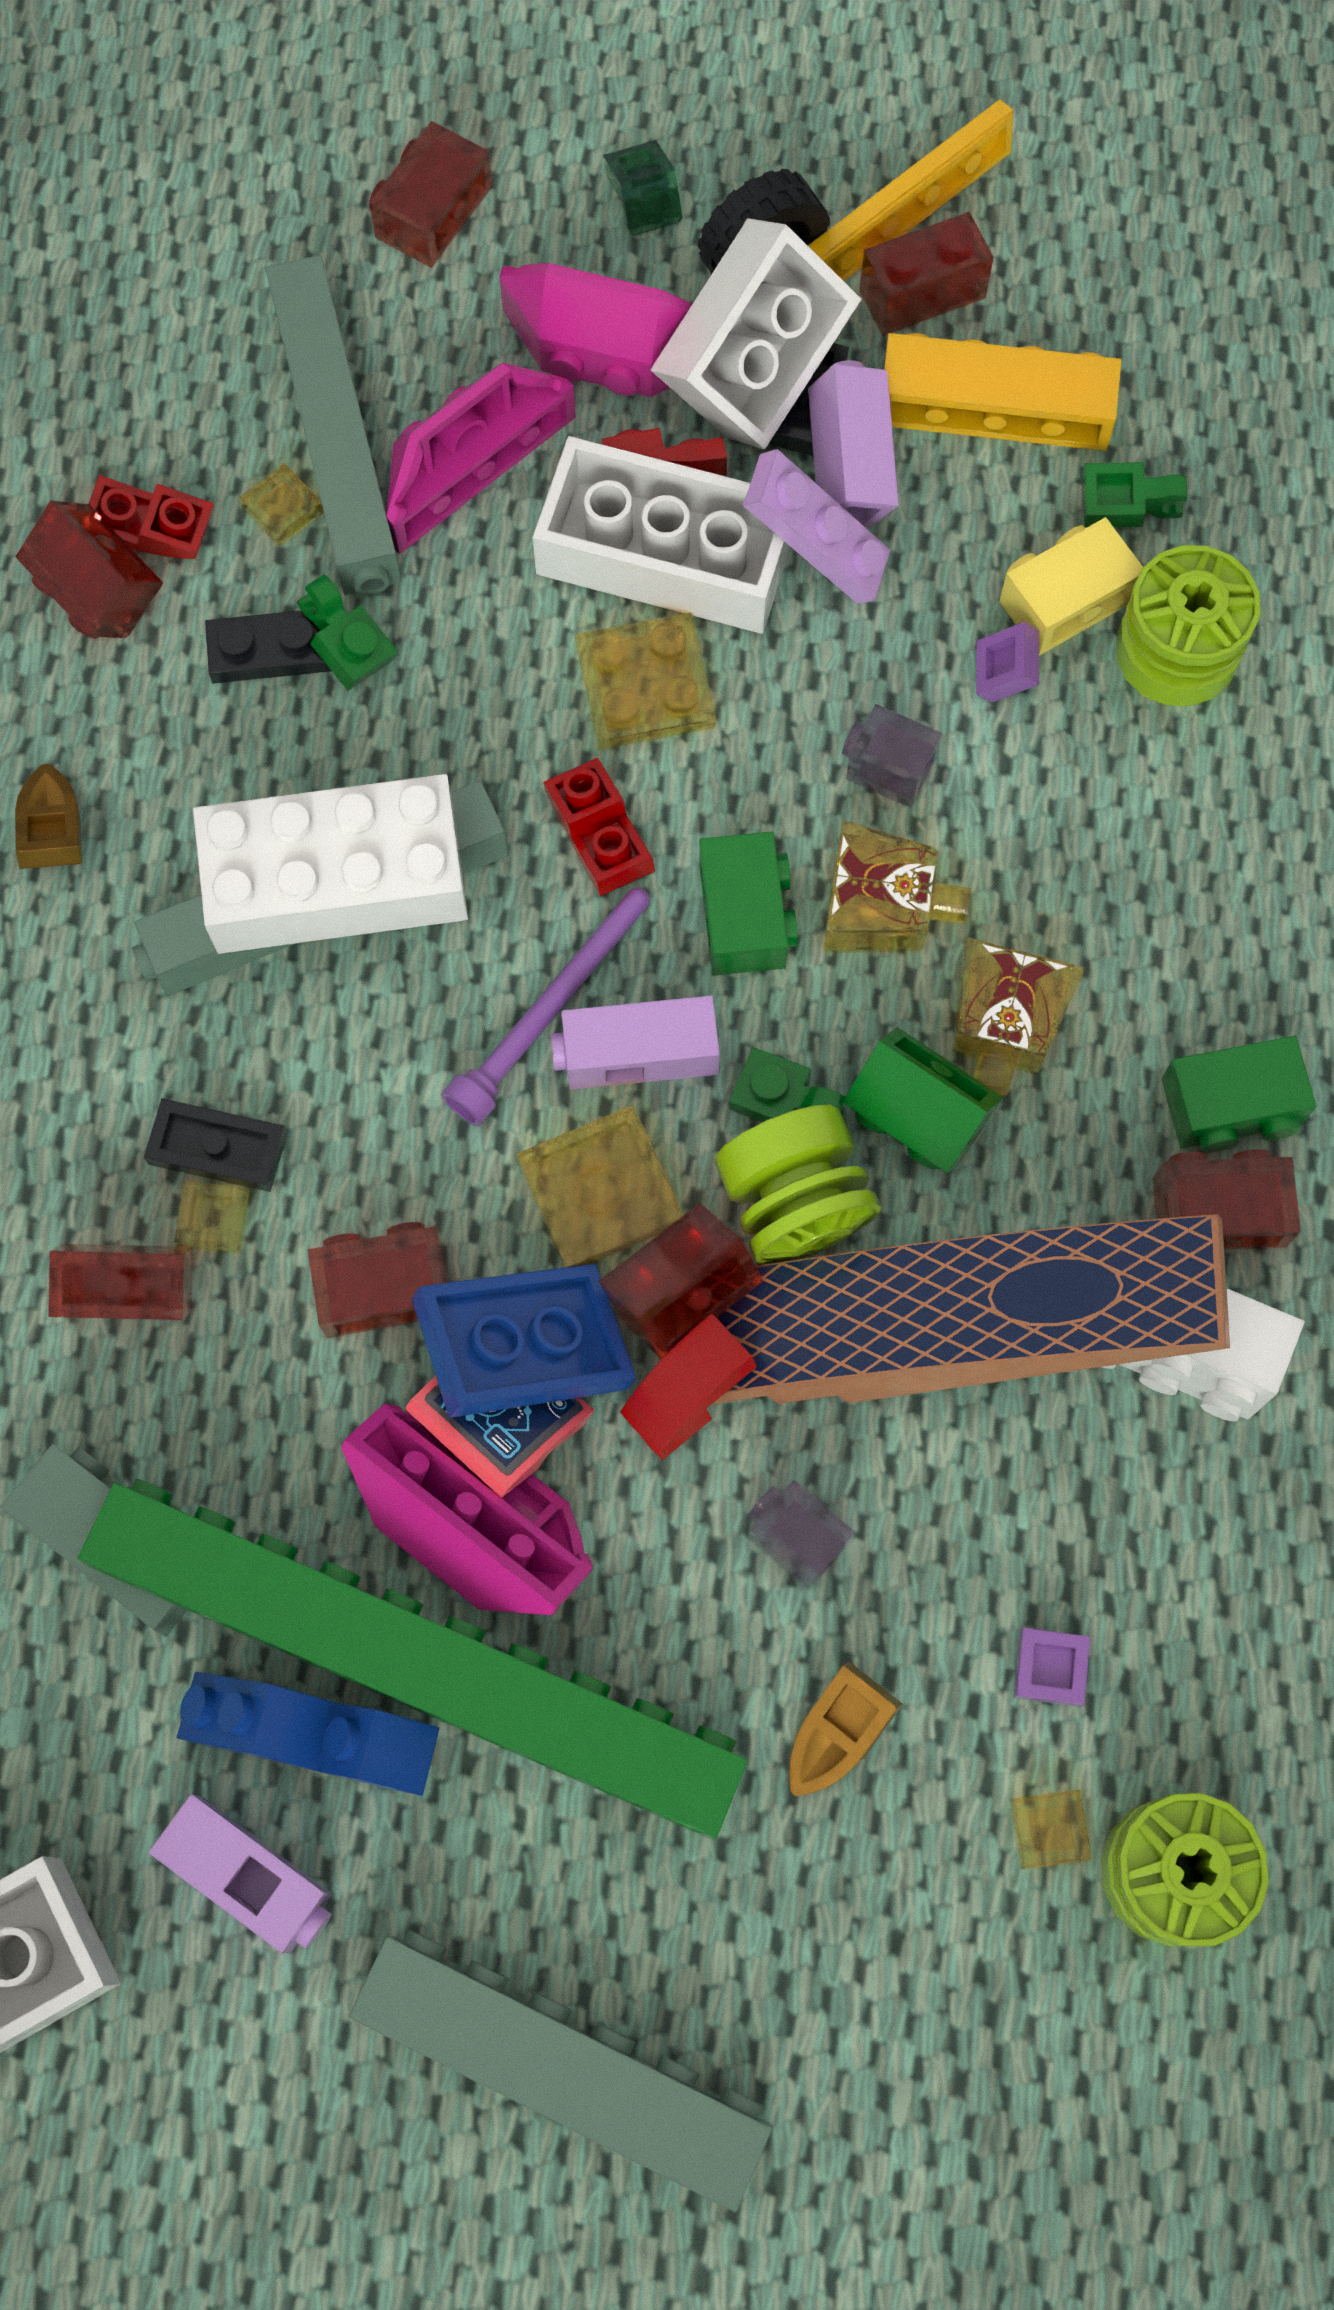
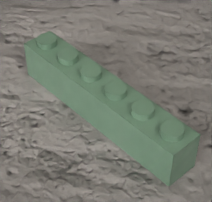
[348,1929,772,2213]

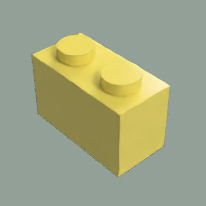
[999,517,1143,656]

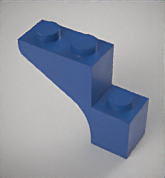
[176,1672,440,1796]

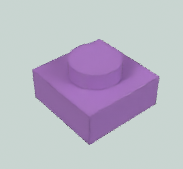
[976,622,1039,702]
[1013,1627,1090,1707]

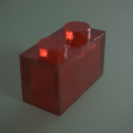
[369,121,492,268]
[859,211,994,336]
[16,500,163,639]
[1152,1149,1301,1250]
[598,1203,763,1360]
[307,1222,448,1338]
[48,1244,193,1320]

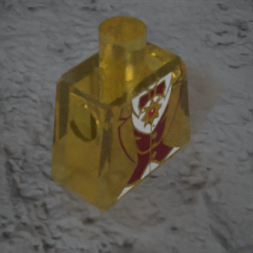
[823,821,971,953]
[953,937,1084,1097]

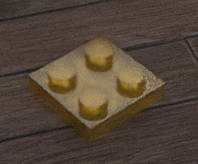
[574,613,716,750]
[516,1105,685,1267]

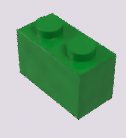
[699,831,798,976]
[842,1027,1003,1173]
[1161,1035,1317,1153]

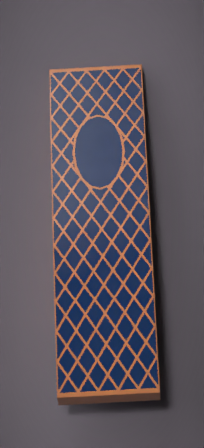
[699,1214,1230,1404]

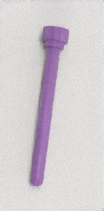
[441,887,650,1126]

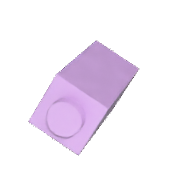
[808,360,899,527]
[551,995,720,1090]
[148,1794,332,1953]

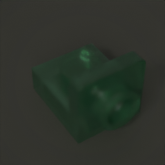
[603,140,682,236]

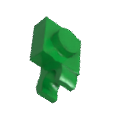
[1082,462,1187,528]
[297,574,398,691]
[729,1047,845,1122]

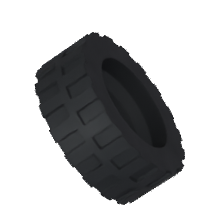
[698,169,830,274]

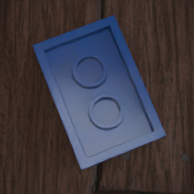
[411,1263,637,1418]

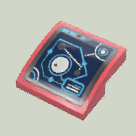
[405,1376,595,1498]

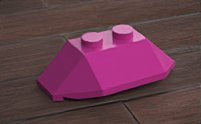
[499,263,692,397]
[386,363,576,554]
[341,1403,593,1615]

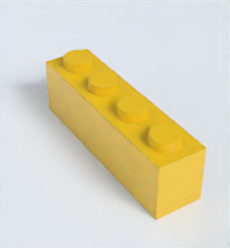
[884,333,1122,451]

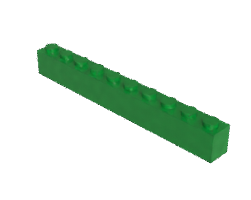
[77,1479,748,1839]

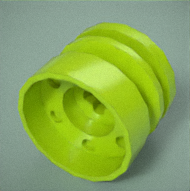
[1116,545,1261,706]
[715,1105,882,1264]
[1101,1793,1269,1947]

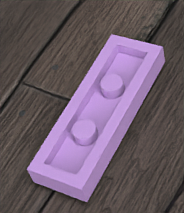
[743,449,890,604]

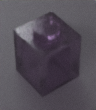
[842,704,942,809]
[748,1479,855,1591]

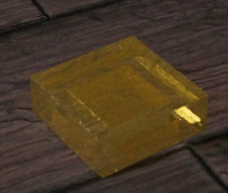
[239,463,324,546]
[174,1181,251,1254]
[1010,1790,1092,1869]

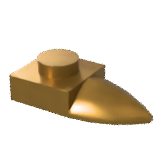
[15,764,82,869]
[789,1662,903,1796]

